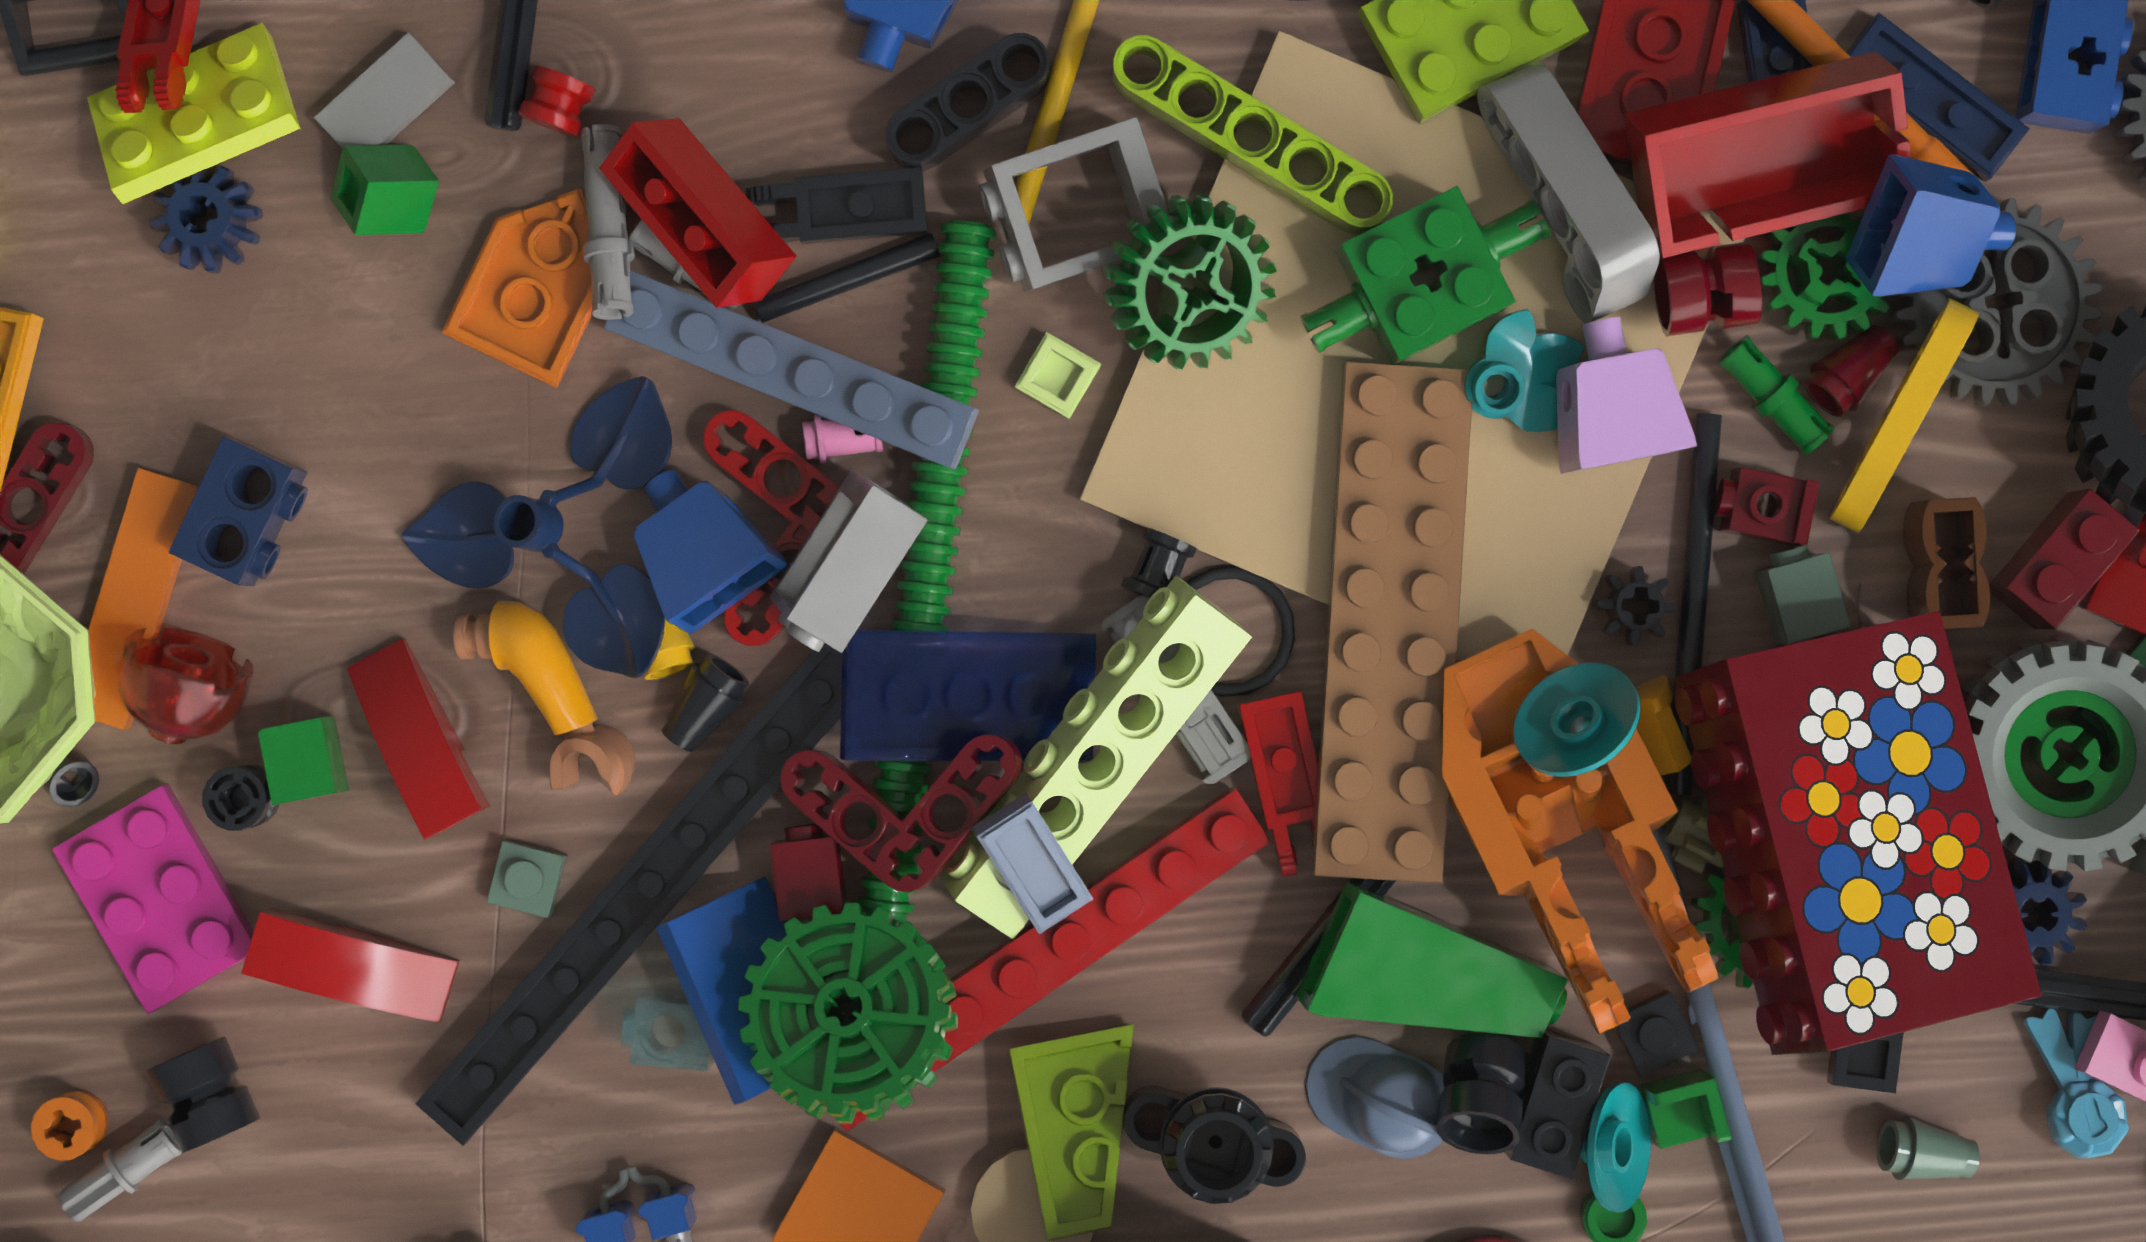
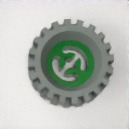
[1963,636,2146,871]

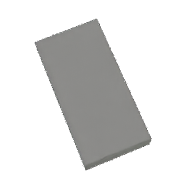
[314,32,455,149]

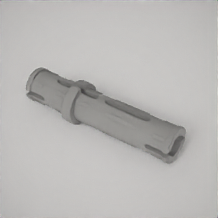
[580,124,635,320]

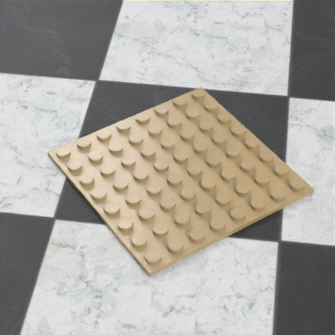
[1080,31,1745,661]

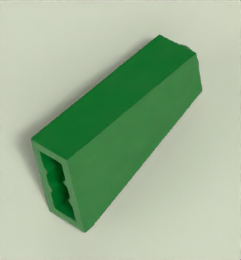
[1296,881,1568,1038]

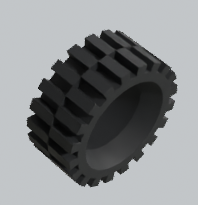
[2066,306,2146,527]

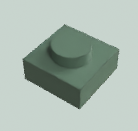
[486,839,568,918]

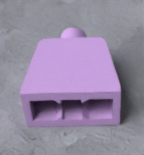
[1556,317,1697,474]

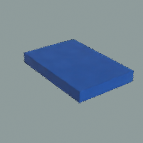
[656,876,787,1105]

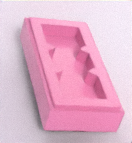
[2074,1010,2146,1103]

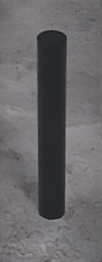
[754,233,940,323]

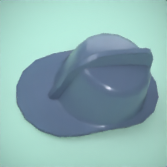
[1306,1037,1445,1159]

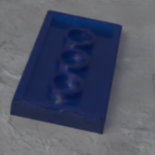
[840,630,1096,761]

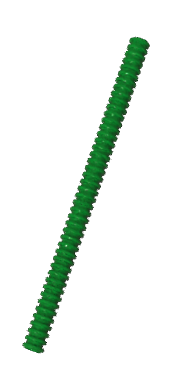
[843,220,997,1111]

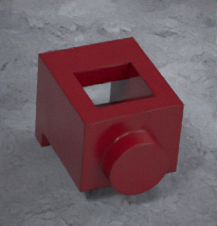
[1714,467,1820,547]

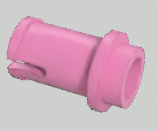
[802,414,883,464]

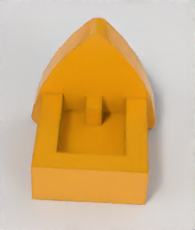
[1635,675,1691,775]

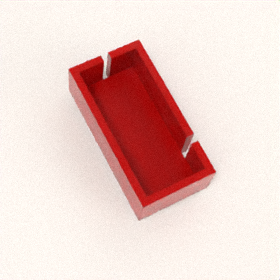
[1624,51,1911,258]

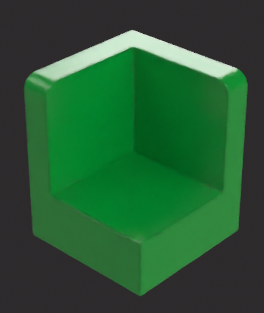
[330,145,439,235]
[258,716,349,806]
[1640,1068,1731,1149]

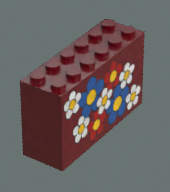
[1675,611,2042,1055]

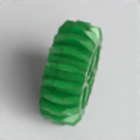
[1103,194,1277,370]

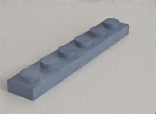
[604,270,979,470]

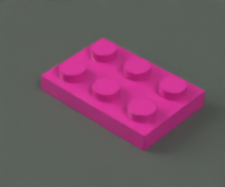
[52,784,254,1014]

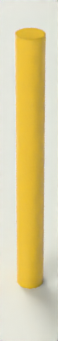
[1015,0,1100,225]

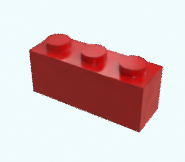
[599,118,797,308]

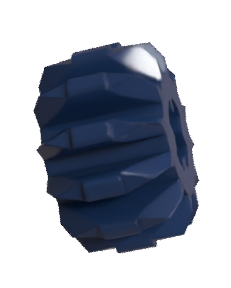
[149,166,263,274]
[2008,858,2088,966]

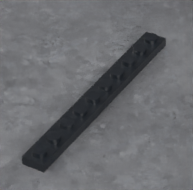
[415,636,887,1146]

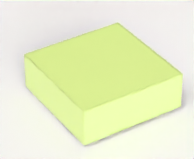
[1014,332,1101,420]

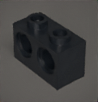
[1504,1030,1611,1179]

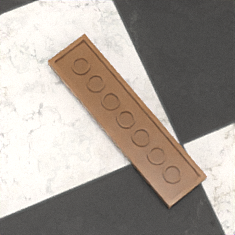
[1312,362,1472,884]

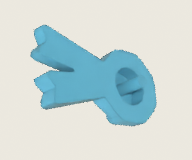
[2023,1008,2129,1159]

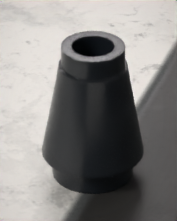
[662,654,749,752]

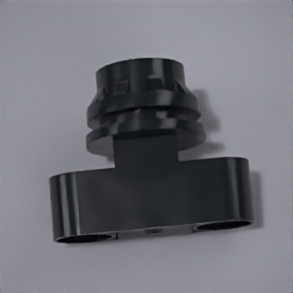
[1124,1085,1306,1204]

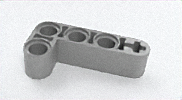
[1477,63,1660,323]

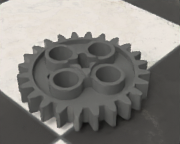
[1889,198,2103,407]

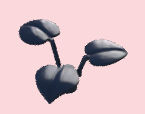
[401,376,672,679]

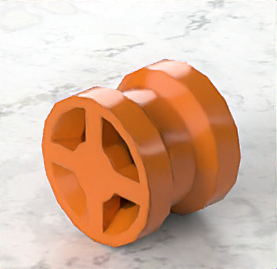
[31,1090,109,1161]

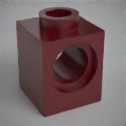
[770,823,847,921]

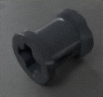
[1121,527,1197,598]

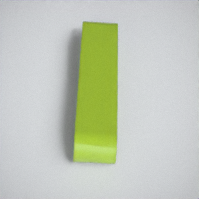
[1113,35,1393,235]

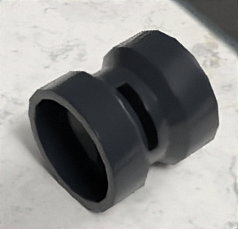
[202,765,280,831]

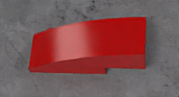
[347,638,490,840]
[241,907,460,1022]

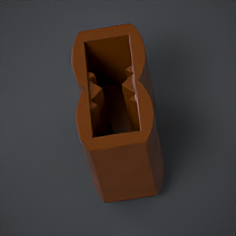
[1903,497,1990,629]

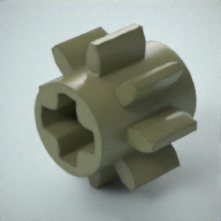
[1661,790,1723,874]

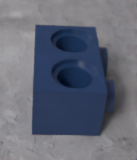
[168,436,308,586]

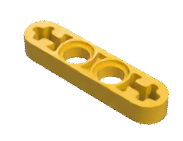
[1829,298,1979,534]

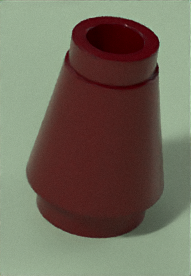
[1804,325,1899,417]

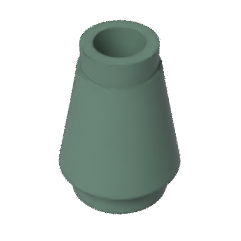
[1877,1116,1979,1180]

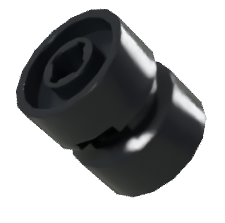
[1436,1033,1529,1155]
[146,1036,260,1153]

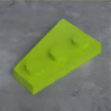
[1008,1024,1134,1242]

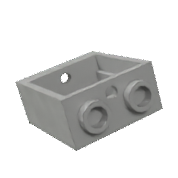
[979,117,1168,293]
[769,468,928,653]

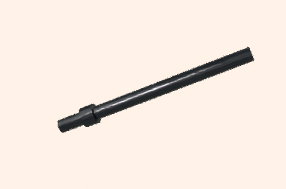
[1666,413,1722,796]

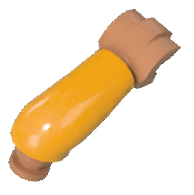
[453,601,636,797]

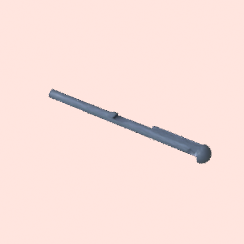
[1653,825,1785,1242]

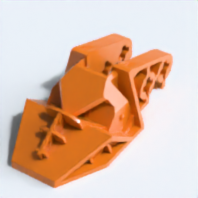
[1442,629,1718,1034]

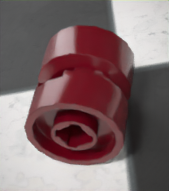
[1653,242,1762,337]

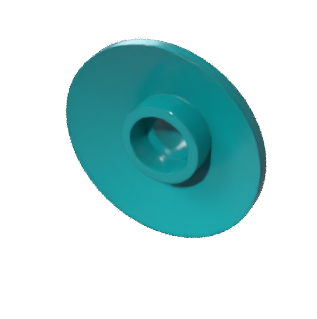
[1514,663,1640,777]
[1580,1082,1651,1212]

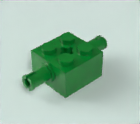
[1300,185,1550,365]

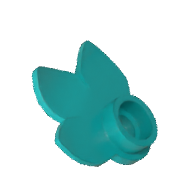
[1464,309,1584,432]

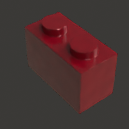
[1989,489,2140,629]

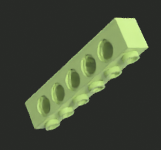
[940,575,1252,939]

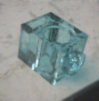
[621,993,714,1071]

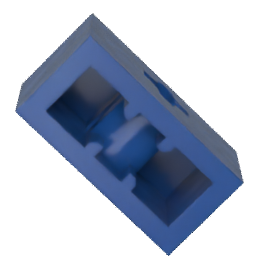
[2015,0,2133,134]

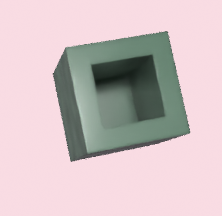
[1755,545,1851,645]

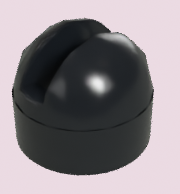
[43,751,99,807]

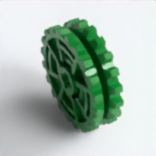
[738,902,958,1124]

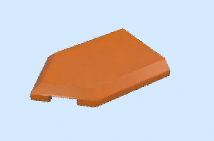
[441,188,592,388]

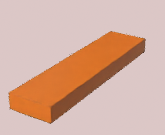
[88,468,199,730]

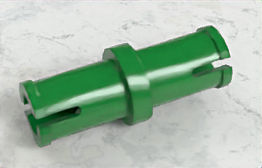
[1717,335,1834,456]

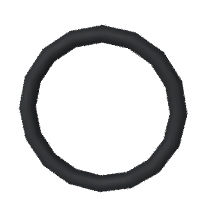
[1186,566,1295,697]

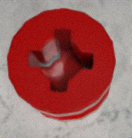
[518,65,596,138]

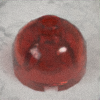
[118,627,253,744]

